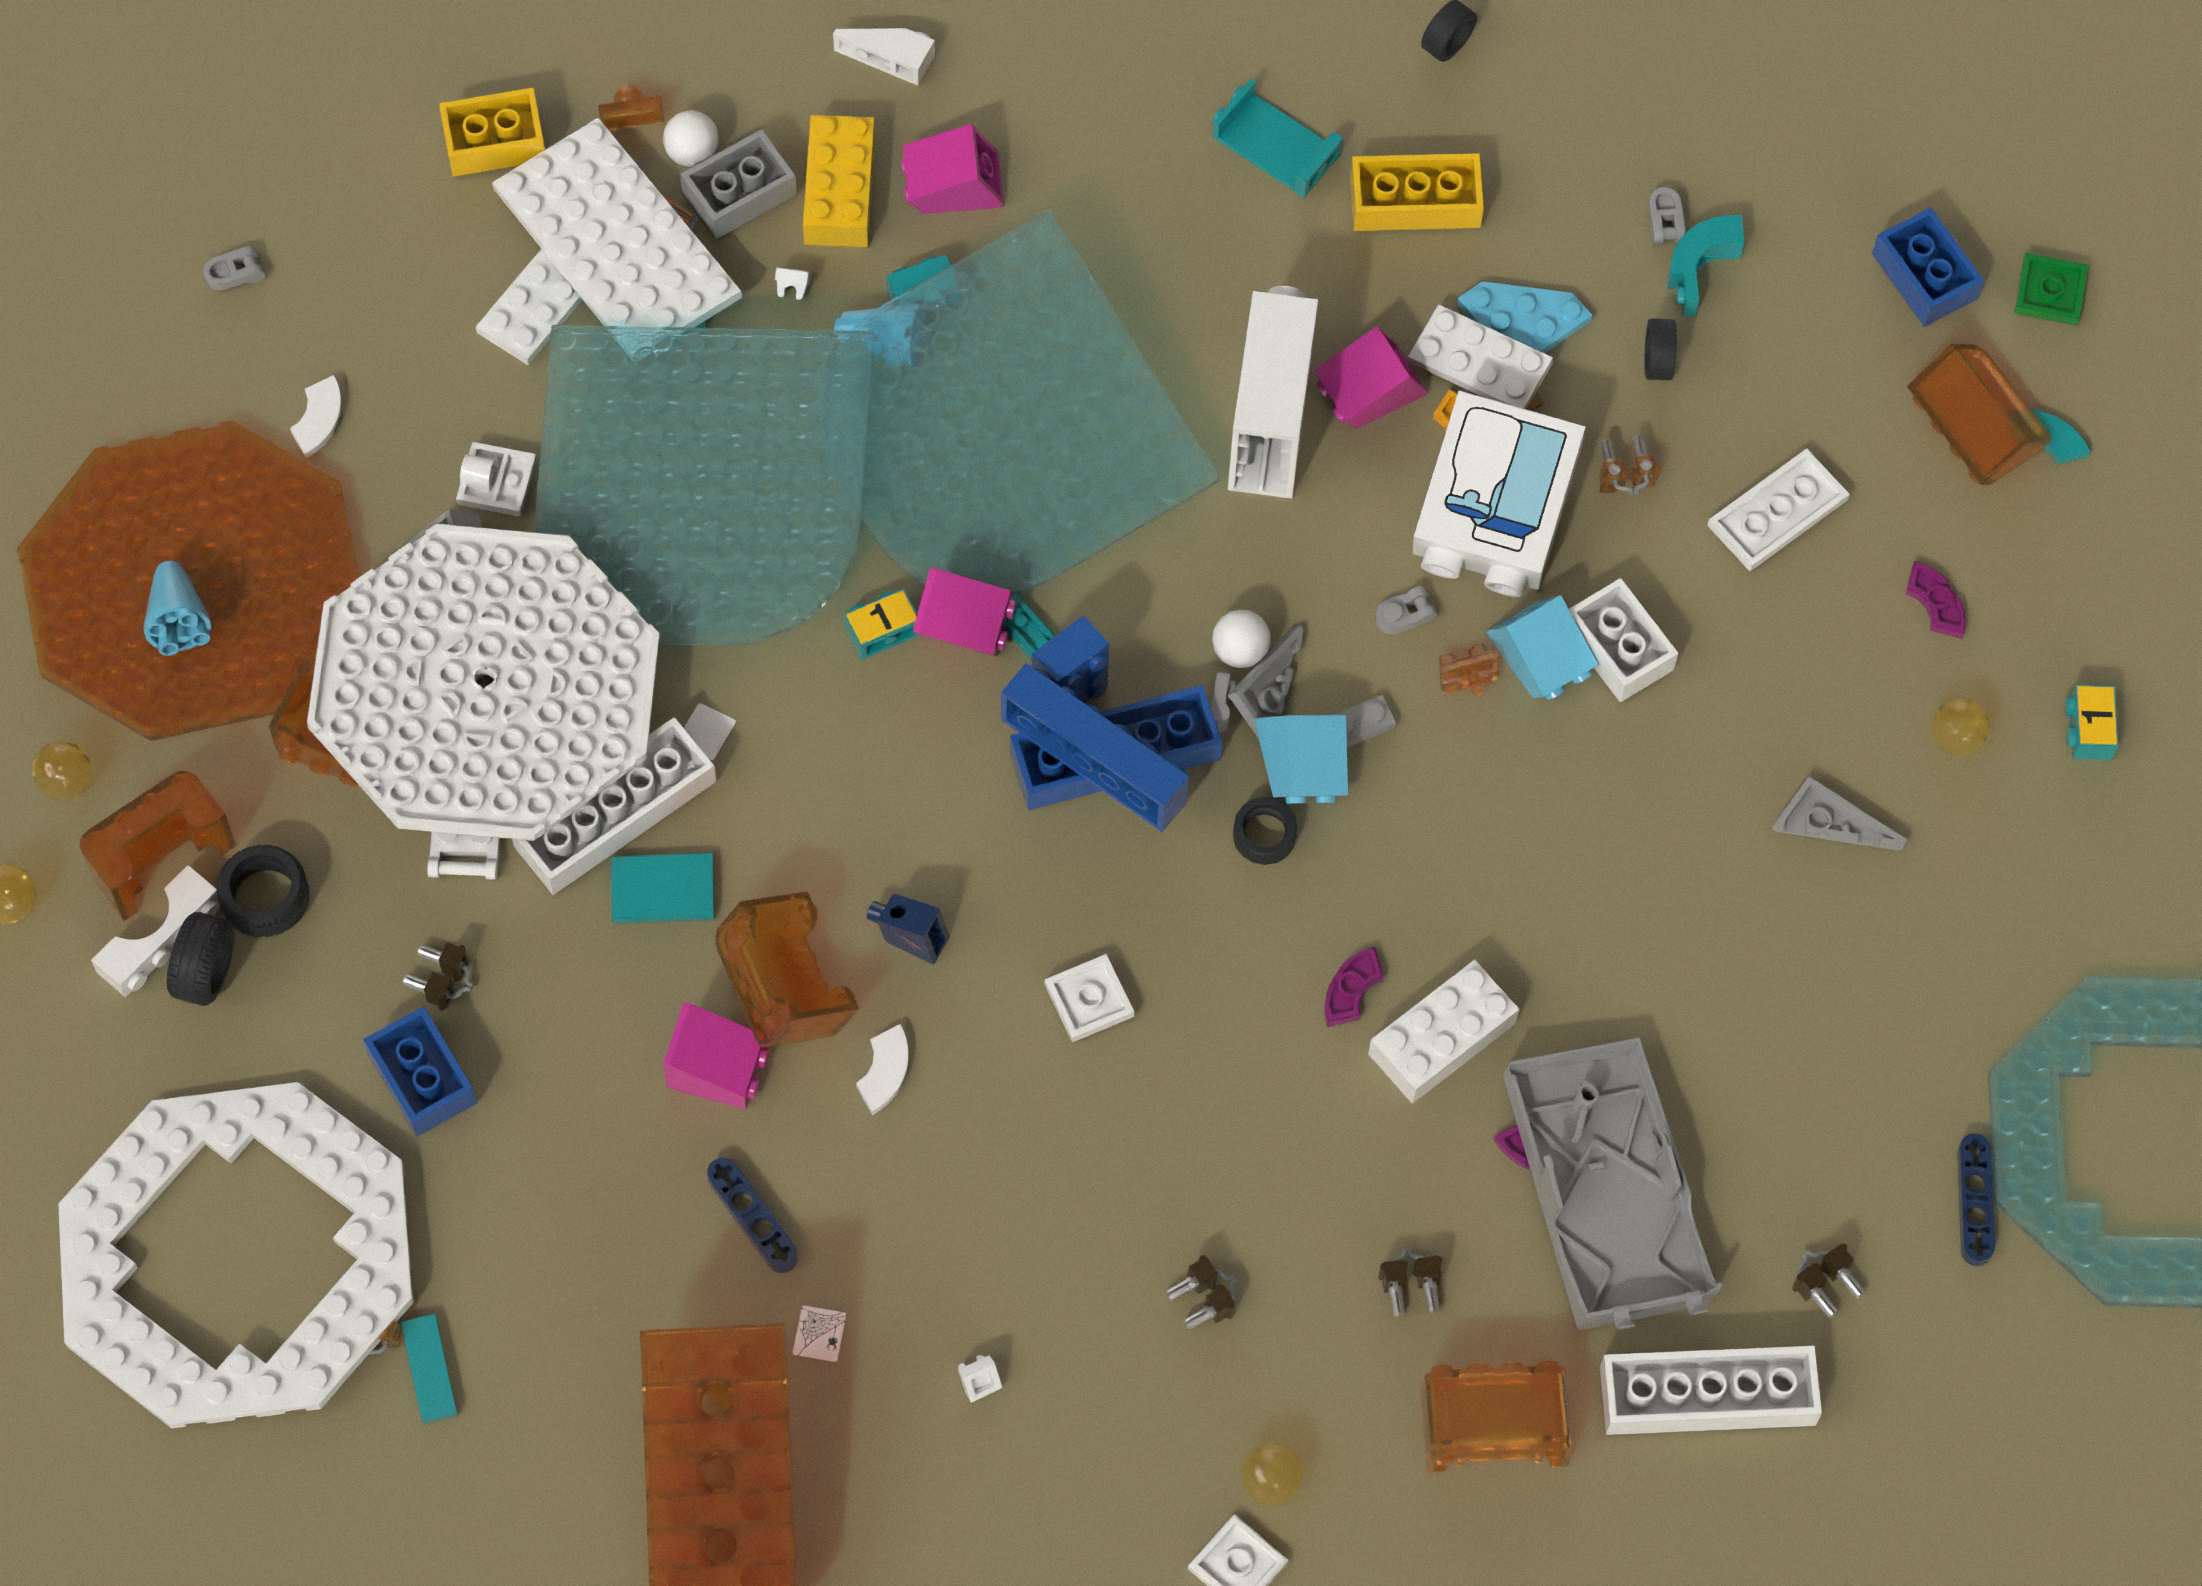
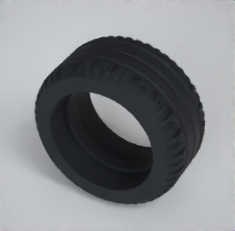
[217,844,309,938]
[166,912,235,1006]

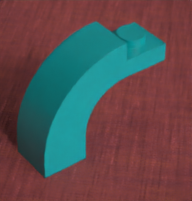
[1667,215,1745,317]

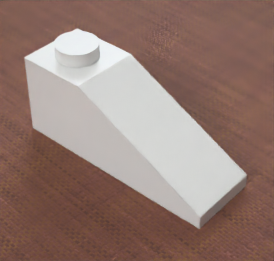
[833,28,935,86]

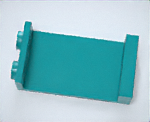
[1212,78,1343,198]

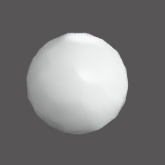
[663,110,719,167]
[1212,609,1271,668]

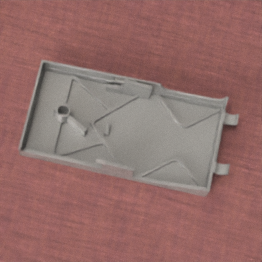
[1503,1038,1722,1331]

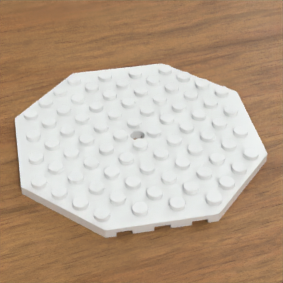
[307,524,659,841]

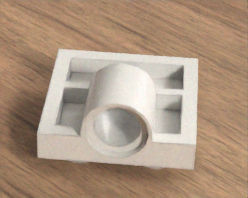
[456,442,537,517]

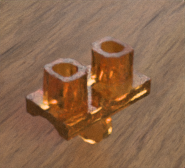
[1439,644,1500,697]

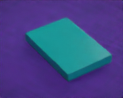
[611,853,714,924]

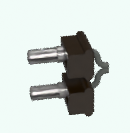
[403,942,474,1011]
[1792,1243,1865,1318]
[1378,1249,1443,1317]
[1166,1255,1237,1330]

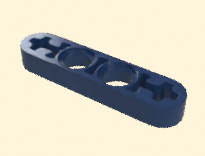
[1957,1133,1995,1266]
[707,1158,797,1273]

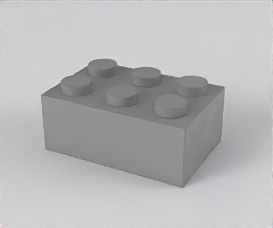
[680,129,797,240]

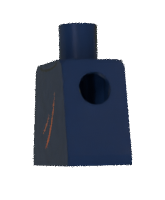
[867,894,950,965]

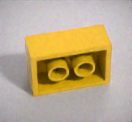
[439,88,545,177]

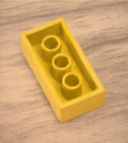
[803,115,875,247]
[1350,153,1484,231]

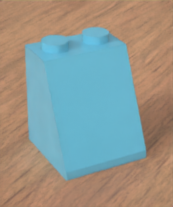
[1486,595,1599,700]
[1255,715,1348,804]

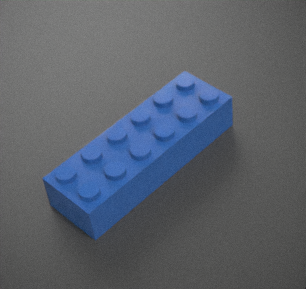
[1001,663,1189,832]
[1010,685,1222,810]

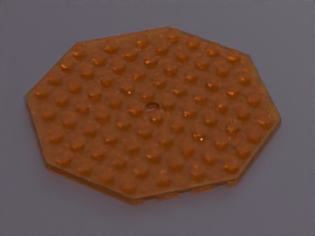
[17,420,360,741]

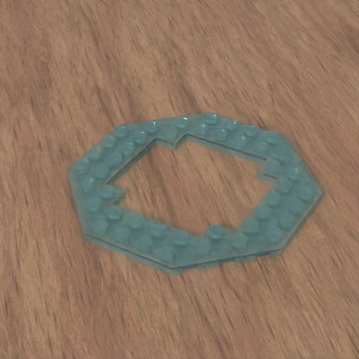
[1988,977,2202,1308]

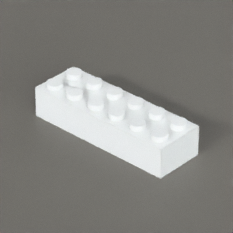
[512,717,716,895]
[1600,1346,1822,1435]

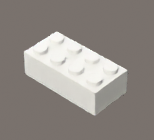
[1368,960,1519,1104]

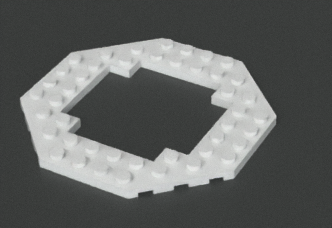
[58,1082,414,1429]

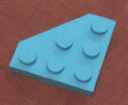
[1457,281,1593,354]

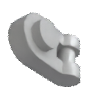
[1648,187,1686,244]
[203,246,265,291]
[1375,586,1438,635]
[1211,671,1236,735]

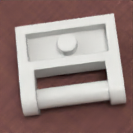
[428,832,500,880]

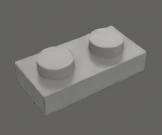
[1333,695,1396,747]

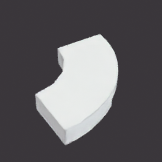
[290,375,342,458]
[856,1024,909,1115]

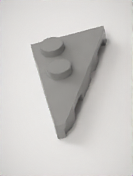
[1228,625,1304,739]
[1772,777,1907,851]

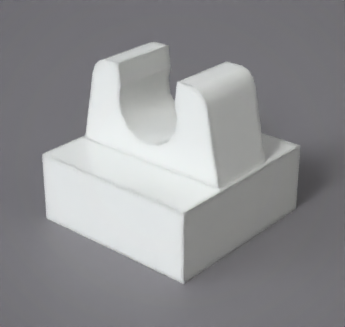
[775,267,812,300]
[958,1355,1003,1403]

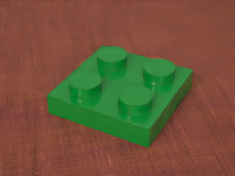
[2014,252,2088,326]

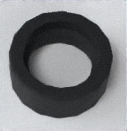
[1421,0,1477,62]
[1644,318,1677,381]
[1233,797,1298,865]

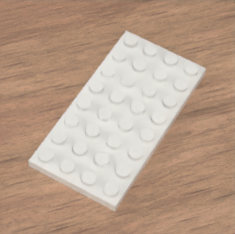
[492,118,742,364]

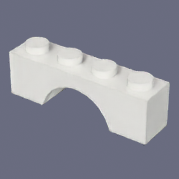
[91,865,220,998]

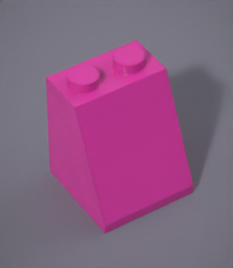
[901,123,1004,214]
[1314,326,1428,429]
[913,567,1017,657]
[663,1002,770,1109]

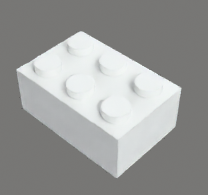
[1569,578,1679,703]

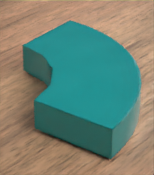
[2006,410,2090,465]

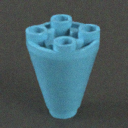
[143,561,212,656]

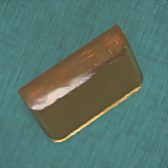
[1907,344,2052,485]

